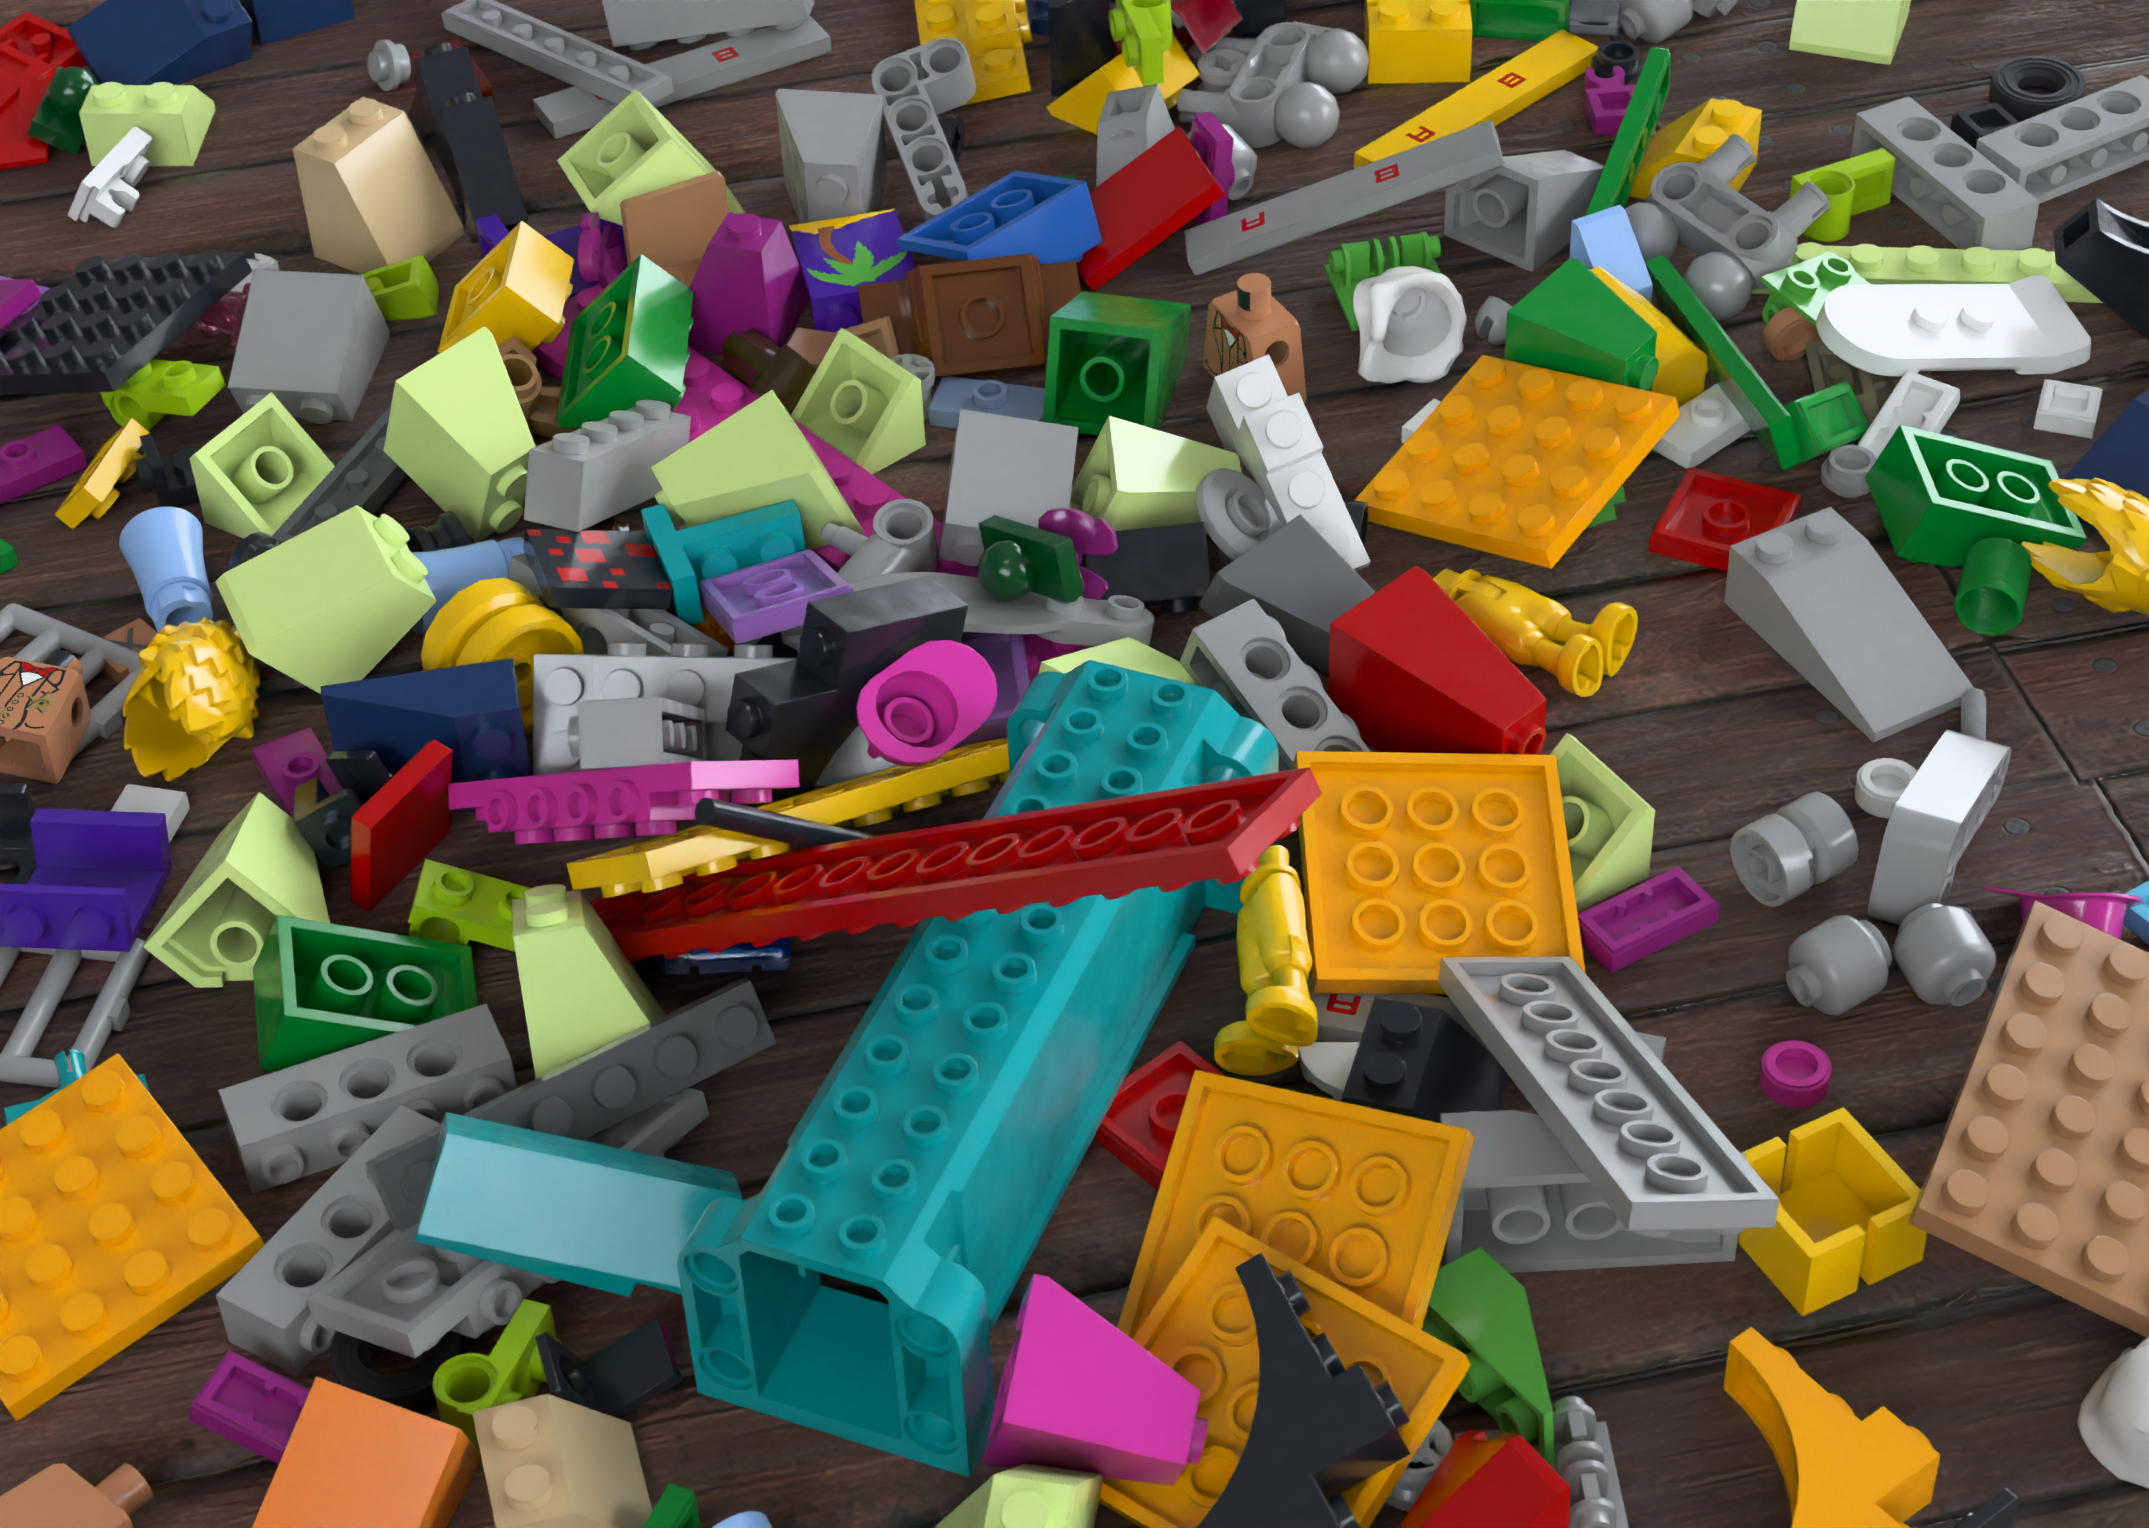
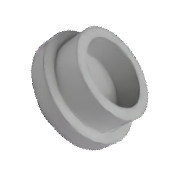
[367,39,411,91]
[1820,445,1876,498]

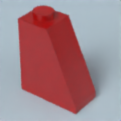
[1399,1430,1571,1528]

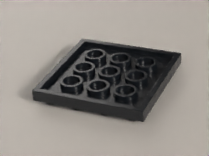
[0,249,252,395]

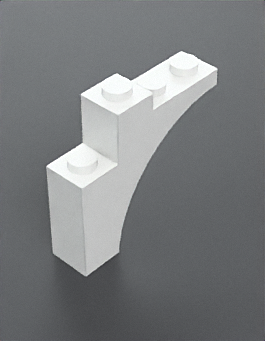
[1206,354,1371,571]

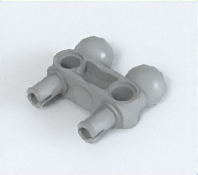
[1178,22,1369,149]
[1624,134,1830,321]

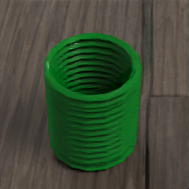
[1954,537,2032,636]

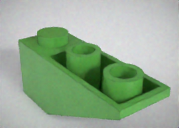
[1422,1247,1555,1466]

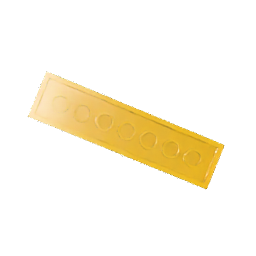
[567,737,1010,898]

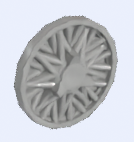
[1195,468,1283,560]

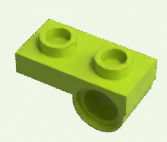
[1109,0,1173,86]
[1789,148,1896,242]
[100,359,226,431]
[408,859,531,952]
[433,1298,562,1462]

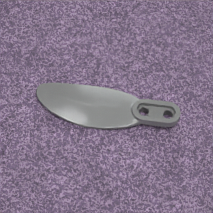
[781,572,1155,646]

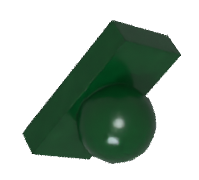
[27,66,100,155]
[978,515,1083,603]

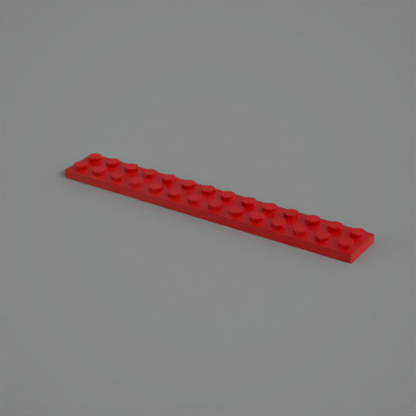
[590,767,1322,964]

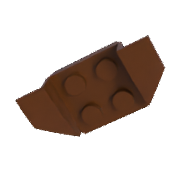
[857,253,1081,381]

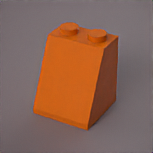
[252,1376,481,1528]

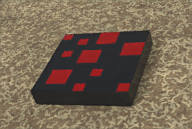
[523,529,672,609]

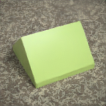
[791,328,926,475]
[189,392,335,539]
[1550,733,1655,913]

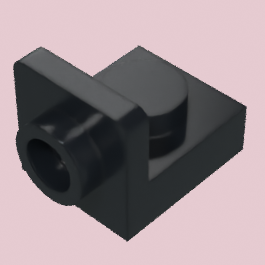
[134,433,202,508]
[294,776,363,872]

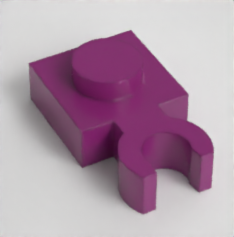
[1584,66,1636,136]

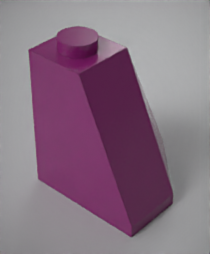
[688,213,810,354]

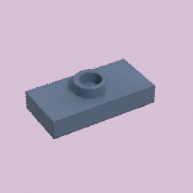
[928,376,1045,429]

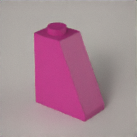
[982,1274,1208,1485]

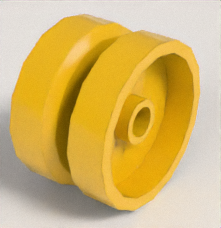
[421,577,584,735]

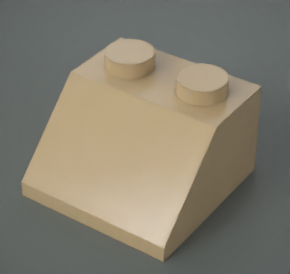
[472,1394,652,1528]

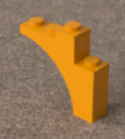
[1723,1327,1941,1528]

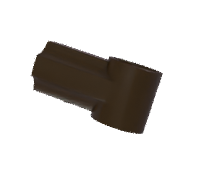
[720,328,817,416]

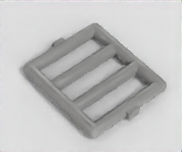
[0,603,141,760]
[0,938,150,1088]

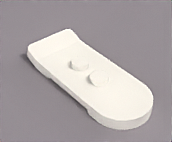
[1816,275,2091,376]

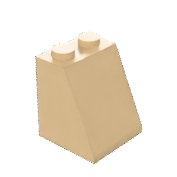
[293,97,465,274]

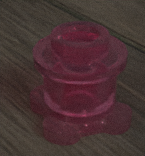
[195,283,251,347]

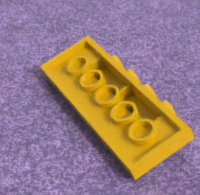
[914,0,1033,107]

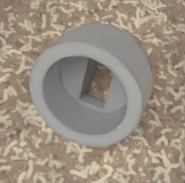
[1475,296,1512,346]

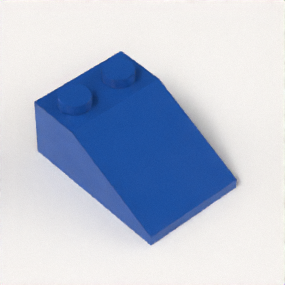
[896,170,1102,264]

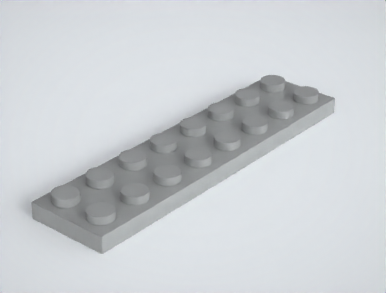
[1438,957,1779,1237]

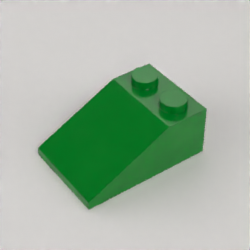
[1865,424,2087,568]
[253,915,478,1072]

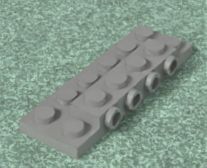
[533,643,896,786]
[306,1088,710,1359]

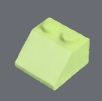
[79,82,216,166]

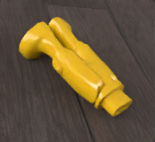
[1433,568,1638,697]
[1214,845,1318,1076]

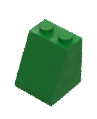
[1504,258,1659,392]
[1043,291,1191,435]

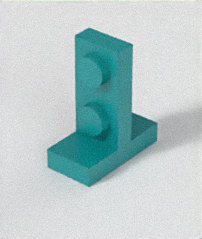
[641,499,806,625]

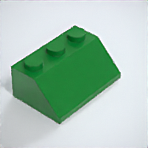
[556,254,694,429]

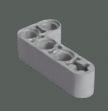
[871,37,977,222]
[1867,729,2011,926]

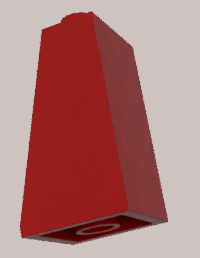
[1328,566,1547,755]

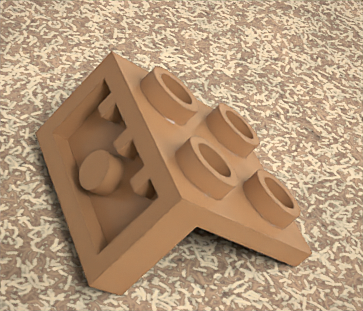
[620,171,729,288]

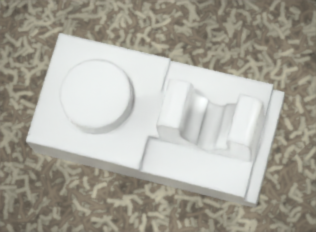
[67,126,152,228]

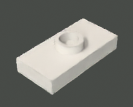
[1857,370,1960,460]
[1652,384,1751,469]

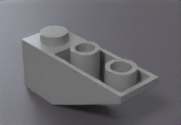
[1096,84,1175,187]

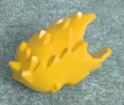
[2021,477,2149,619]
[122,617,260,782]

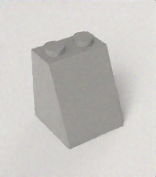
[776,89,889,224]
[228,269,391,424]
[938,409,1079,566]

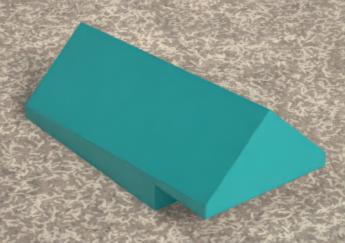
[414,1112,742,1297]

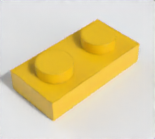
[54,418,150,530]

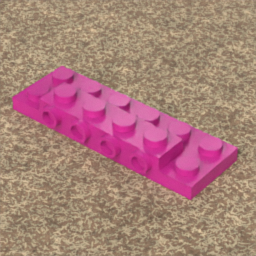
[448,760,799,844]

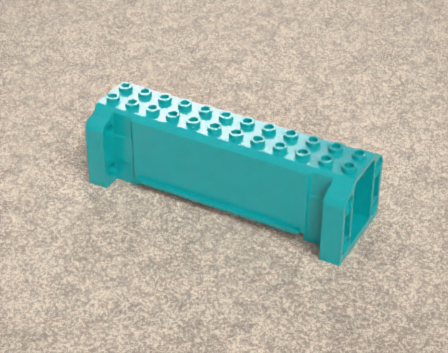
[677,660,1279,1478]

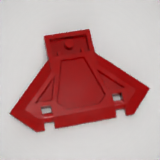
[0,11,87,170]

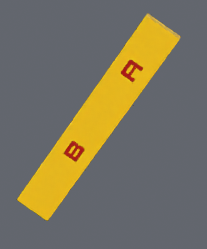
[1354,29,1599,169]

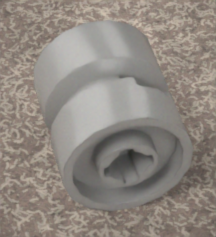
[1730,791,1859,907]

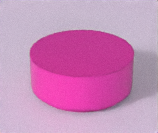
[1759,1040,1832,1108]

